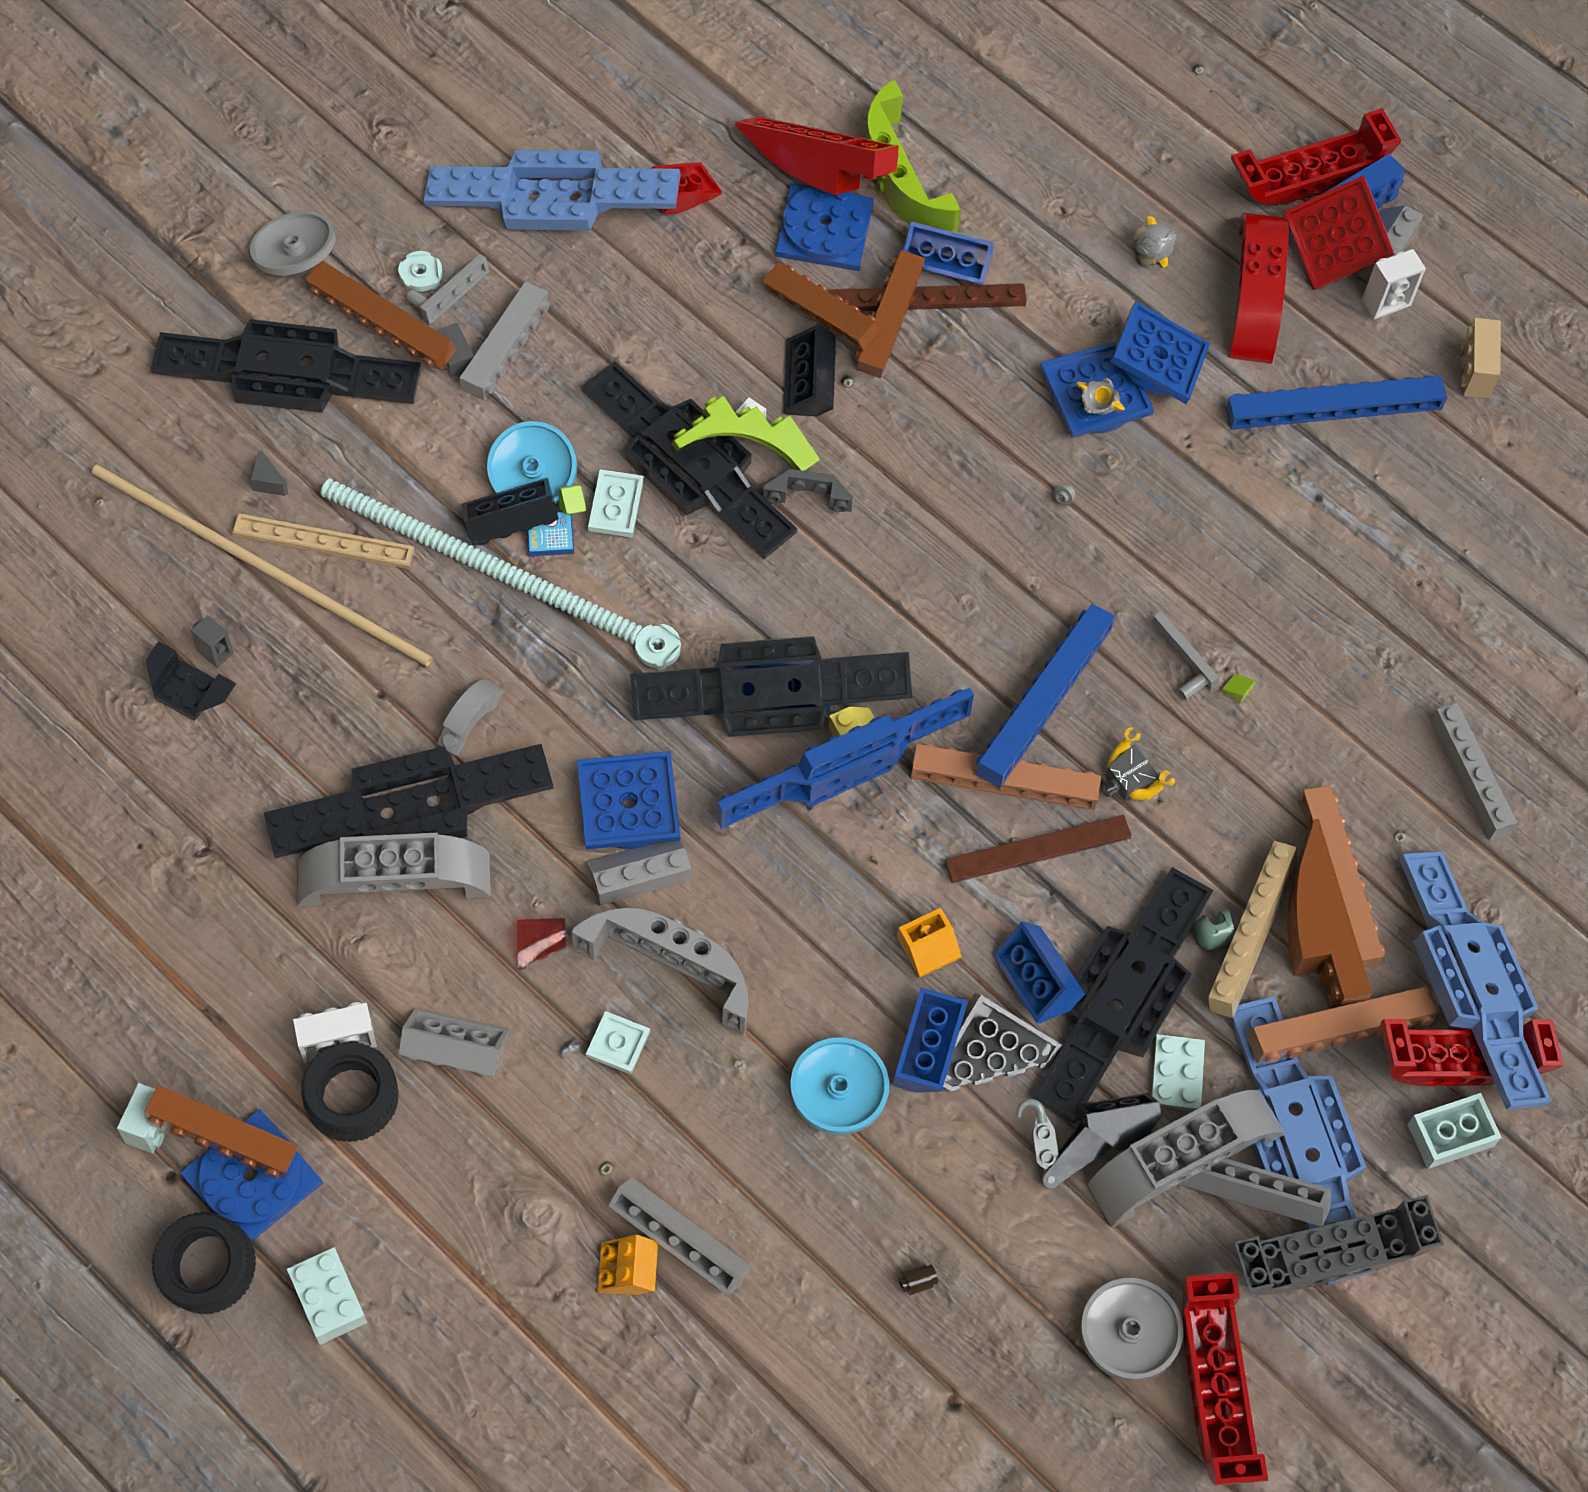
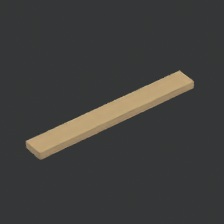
[232,513,415,569]

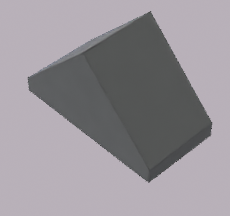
[251,451,289,496]

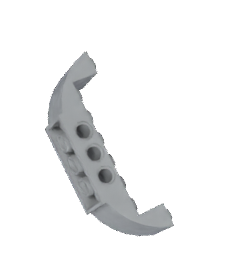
[298,833,491,907]
[1087,1090,1286,1228]

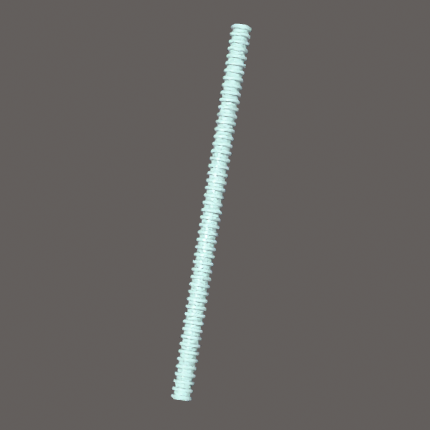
[321,478,642,644]

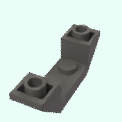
[763,469,853,512]

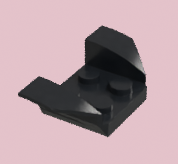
[146,641,236,721]

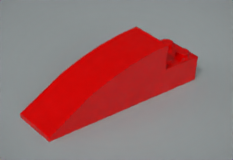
[735,117,899,195]

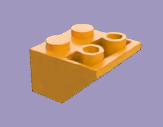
[897,908,962,978]
[597,1235,658,1295]

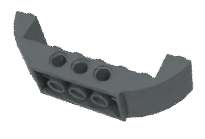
[1234,1195,1444,1295]

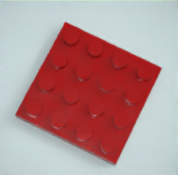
[1284,175,1396,290]

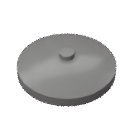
[250,211,336,276]
[1080,1278,1183,1381]

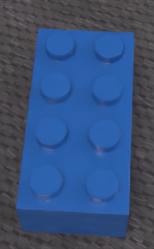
[1326,154,1406,209]

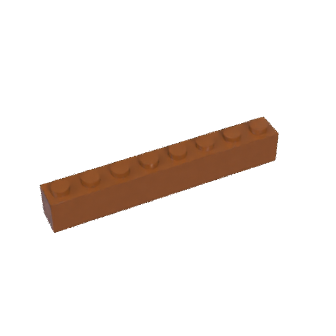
[305,261,457,370]

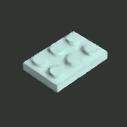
[588,469,644,538]
[1151,1034,1205,1111]

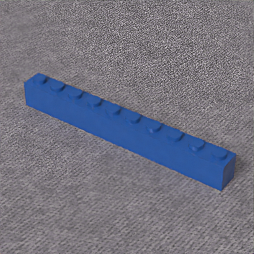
[1225,376,1447,430]
[976,604,1116,788]

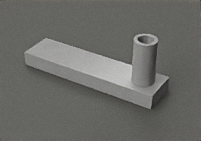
[406,254,490,325]
[1153,611,1219,700]

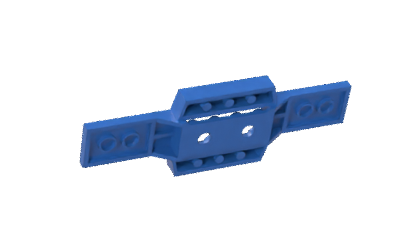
[717,687,974,829]

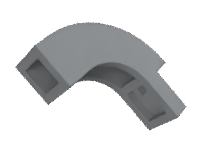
[437,679,505,756]

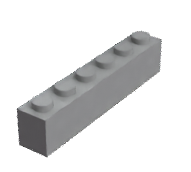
[460,281,550,400]
[1430,703,1517,841]
[1179,1159,1331,1227]
[608,1178,752,1296]

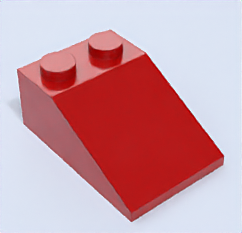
[652,162,722,215]

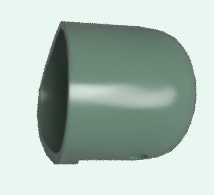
[1195,909,1235,950]

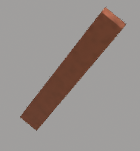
[945,815,1132,883]

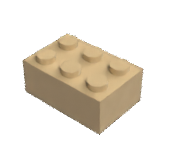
[1460,318,1501,399]

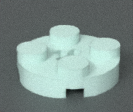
[398,251,442,292]
[635,624,681,670]

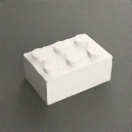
[1362,249,1426,320]
[293,1002,377,1063]

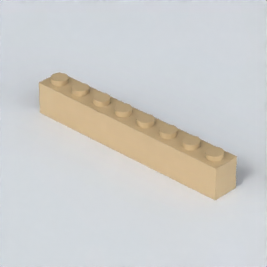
[1208,841,1298,1018]

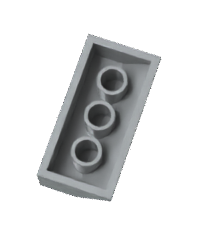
[1353,206,1424,282]
[587,840,692,906]
[399,1008,509,1076]

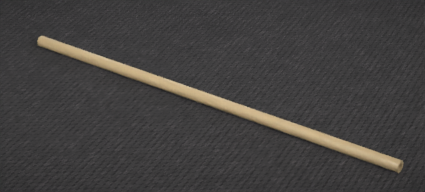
[92,464,433,667]

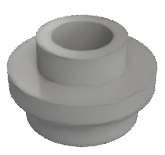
[1054,484,1075,506]

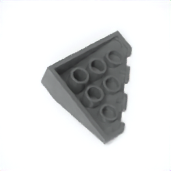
[943,993,1062,1091]

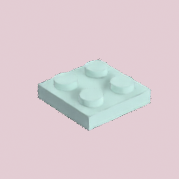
[586,1011,650,1075]

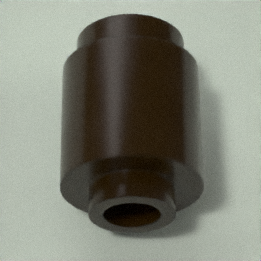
[899,1264,938,1296]

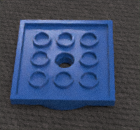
[776,184,874,271]
[1110,301,1210,404]
[1040,341,1154,438]
[577,751,681,850]
[180,1109,323,1242]

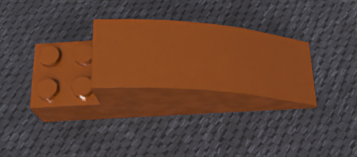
[1288,819,1372,1009]

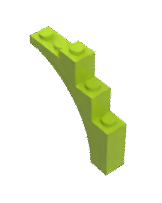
[671,396,820,471]

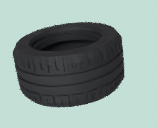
[301,1042,399,1142]
[152,1212,256,1314]

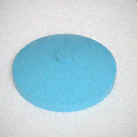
[487,421,577,504]
[790,1037,889,1135]

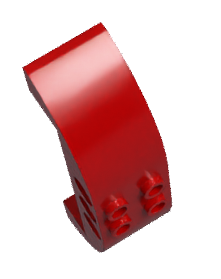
[1231,108,1401,204]
[1229,212,1289,364]
[1380,1019,1564,1086]
[1183,1273,1269,1486]

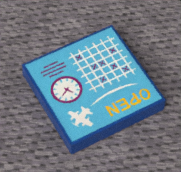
[527,511,574,557]

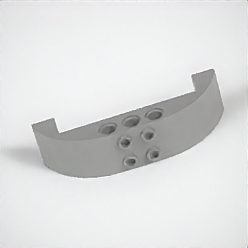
[572,908,748,1035]

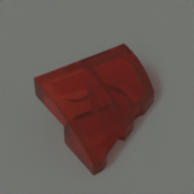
[517,918,566,970]

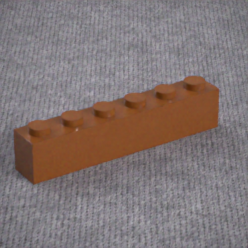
[855,250,926,378]
[762,262,880,352]
[144,1085,298,1179]

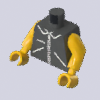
[1101,727,1175,801]

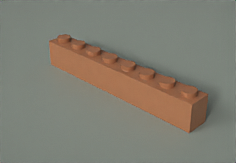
[911,743,1101,811]
[1299,785,1385,968]
[1247,986,1440,1064]

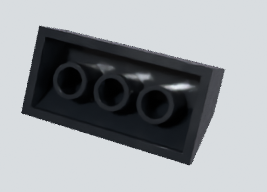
[783,324,836,416]
[462,478,559,546]

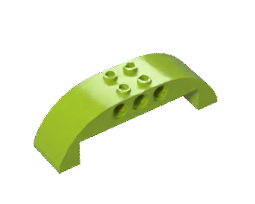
[866,80,961,233]

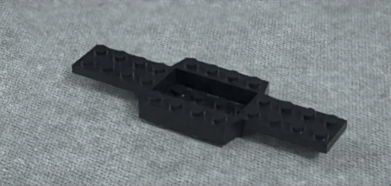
[151,319,421,413]
[582,361,797,559]
[630,636,913,737]
[264,744,554,858]
[1032,867,1214,1124]

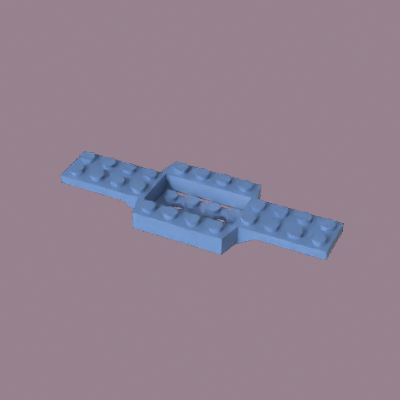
[424,150,681,230]
[1399,851,1551,1110]
[1230,996,1375,1285]

